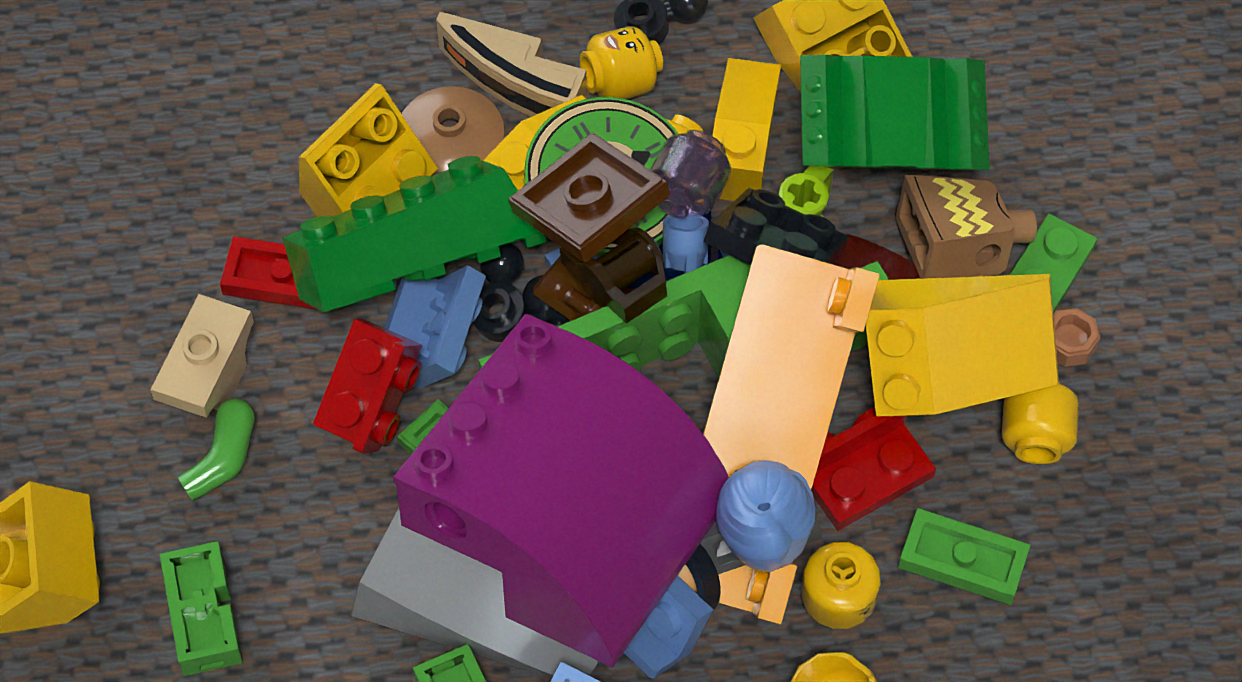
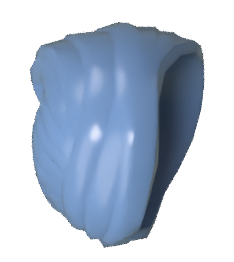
[716,460,816,572]

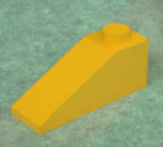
[706,58,781,201]

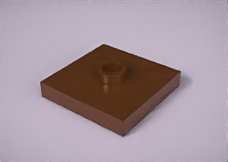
[508,132,671,263]

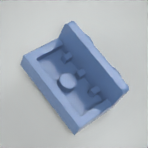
[385,265,486,389]

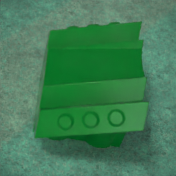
[800,55,990,170]

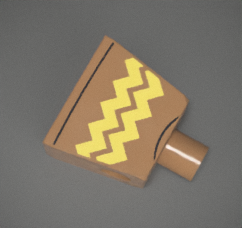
[895,175,1037,279]

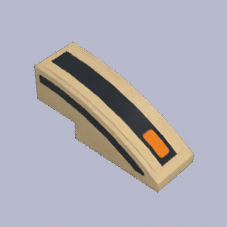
[436,12,587,117]

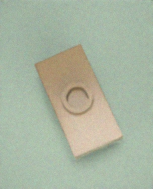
[150,294,254,418]

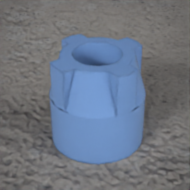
[663,213,709,273]

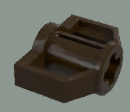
[559,227,667,324]

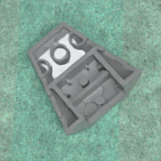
[352,508,599,678]

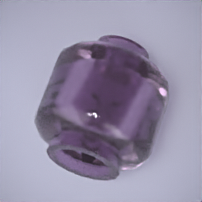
[650,130,731,218]

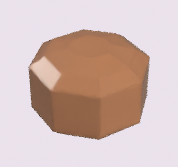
[1053,308,1100,367]

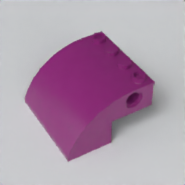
[393,314,729,668]

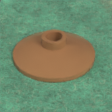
[402,86,504,176]

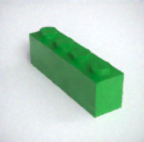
[282,156,547,313]

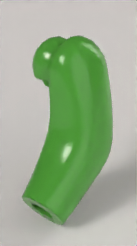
[177,398,255,501]

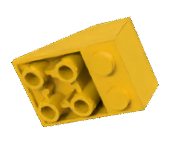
[753,0,912,93]

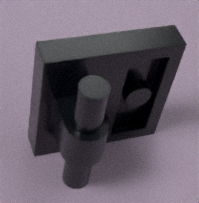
[703,187,850,265]

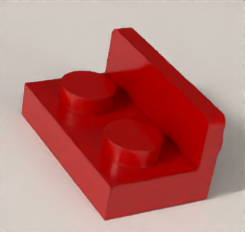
[313,318,422,454]
[811,407,936,531]

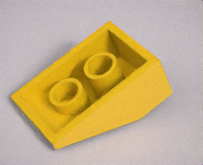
[866,274,1059,416]

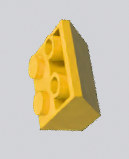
[299,83,438,217]

